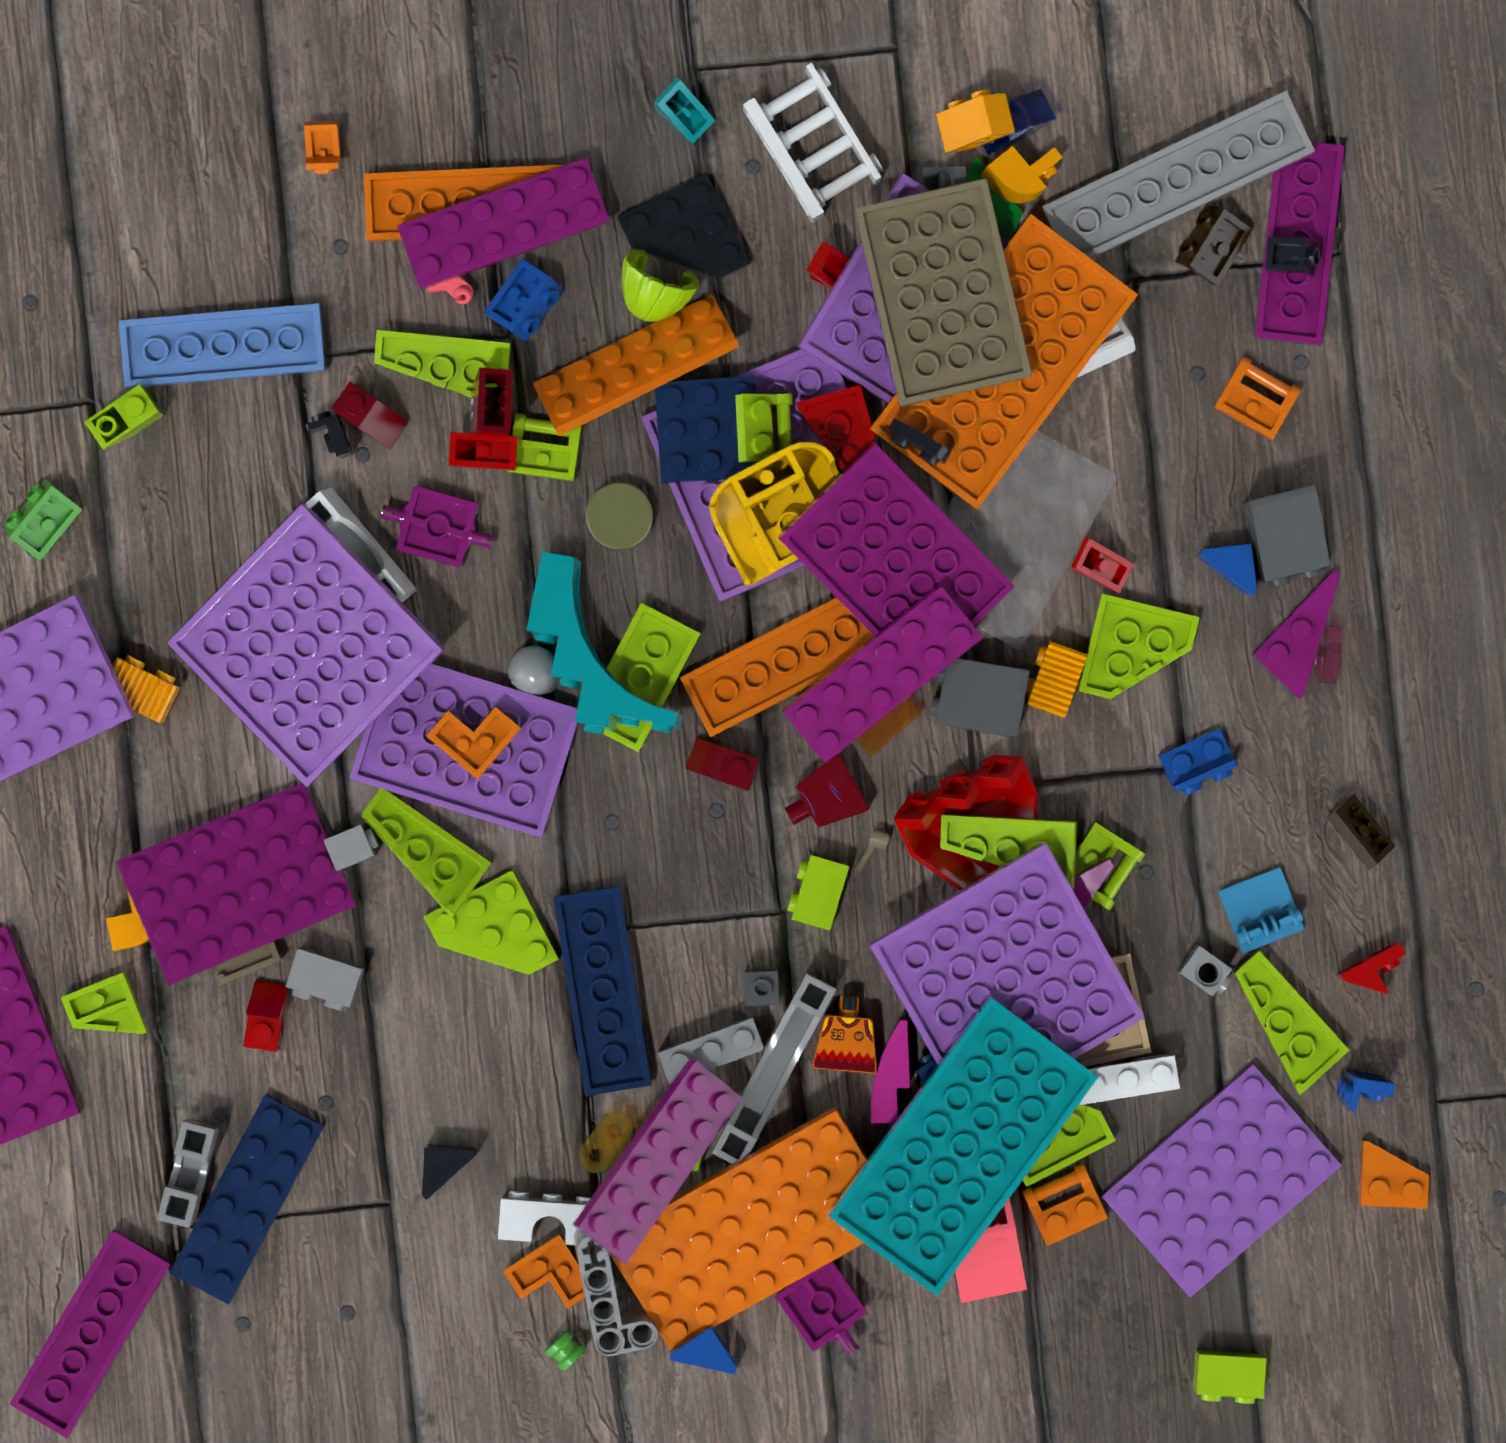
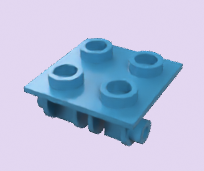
[1218,867,1305,954]

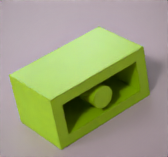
[787,854,849,931]
[1193,1350,1266,1404]

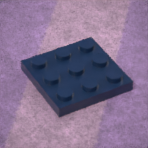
[655,376,756,484]

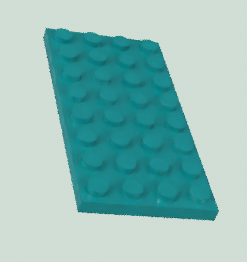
[827,996,1099,1296]

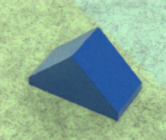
[1196,544,1257,597]
[669,1326,737,1374]

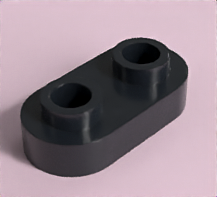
[887,418,952,467]

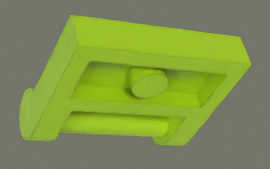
[735,394,793,463]
[507,413,582,482]
[1075,822,1146,911]

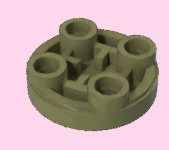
[586,482,653,550]

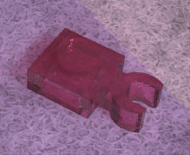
[1314,626,1342,685]

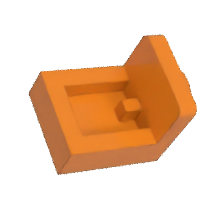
[304,120,341,174]

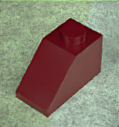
[331,381,409,450]
[685,738,760,791]

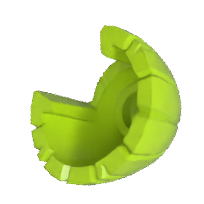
[622,250,700,322]

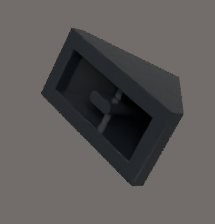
[422,1145,479,1200]

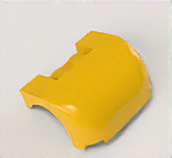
[709,442,840,587]

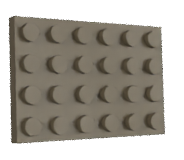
[854,179,1032,407]

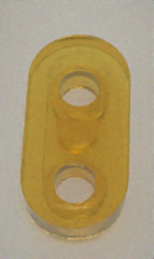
[579,1112,633,1173]

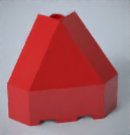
[893,755,1039,891]

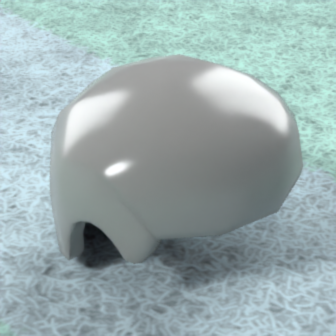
[508,645,560,697]

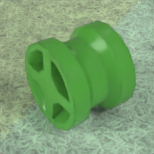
[544,1329,587,1372]

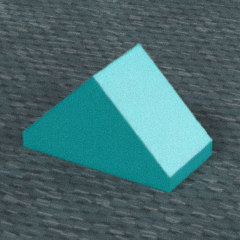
[654,78,715,144]

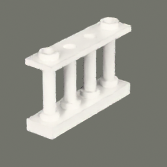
[743,63,883,223]

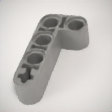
[574,1229,658,1356]

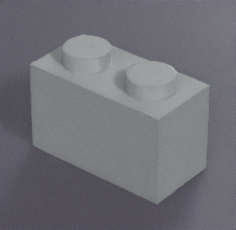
[285,947,365,1011]

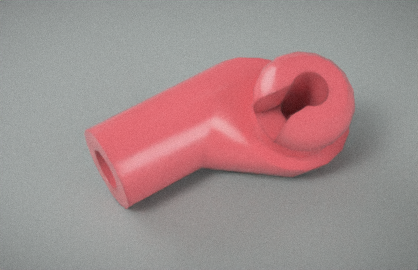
[428,276,474,305]

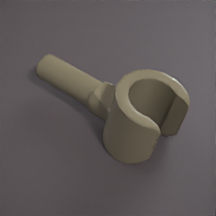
[854,829,890,872]

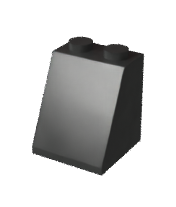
[1242,485,1330,587]
[930,658,1030,738]

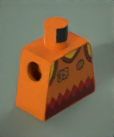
[812,995,877,1074]

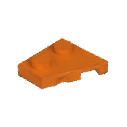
[1359,1140,1429,1209]

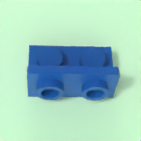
[483,259,563,342]
[1158,728,1238,796]
[1337,1070,1395,1112]

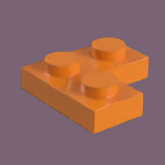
[426,707,522,780]
[503,1233,585,1309]

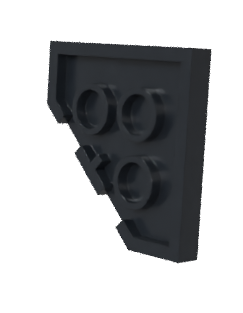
[617,173,751,279]

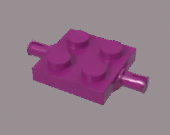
[380,485,494,569]
[774,1261,869,1356]

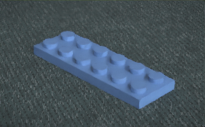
[119,303,326,388]

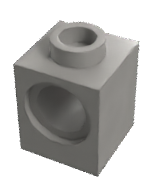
[324,824,379,871]
[1176,945,1232,997]

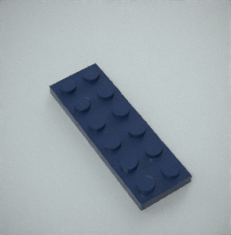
[553,886,652,1096]
[170,1094,325,1305]

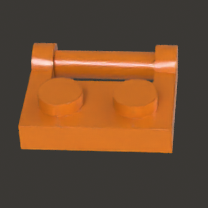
[1213,355,1302,441]
[1022,1163,1108,1246]

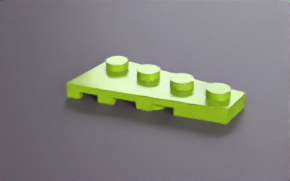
[374,329,511,398]
[361,788,491,918]
[940,814,1077,890]
[1233,950,1350,1095]

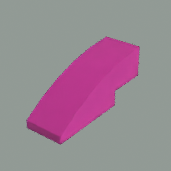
[870,1019,910,1123]

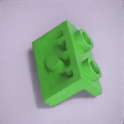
[4,479,83,561]

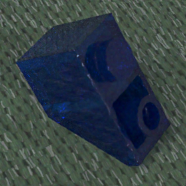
[983,89,1057,155]

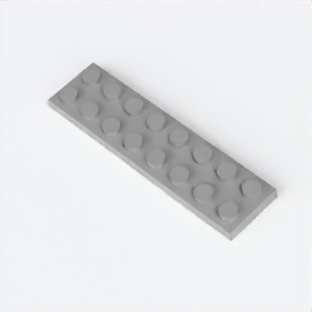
[1042,90,1315,258]

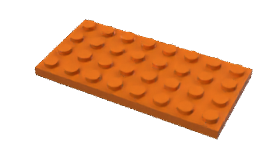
[870,214,1138,510]
[609,1106,868,1351]

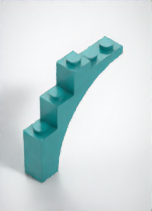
[526,552,684,735]

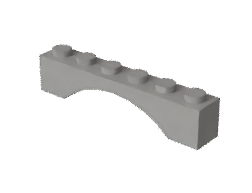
[712,972,836,1164]

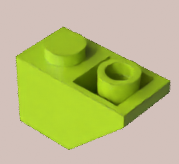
[84,384,164,450]

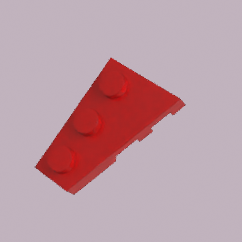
[795,385,877,473]

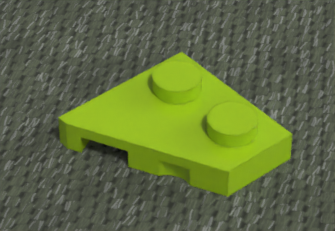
[60,972,149,1034]

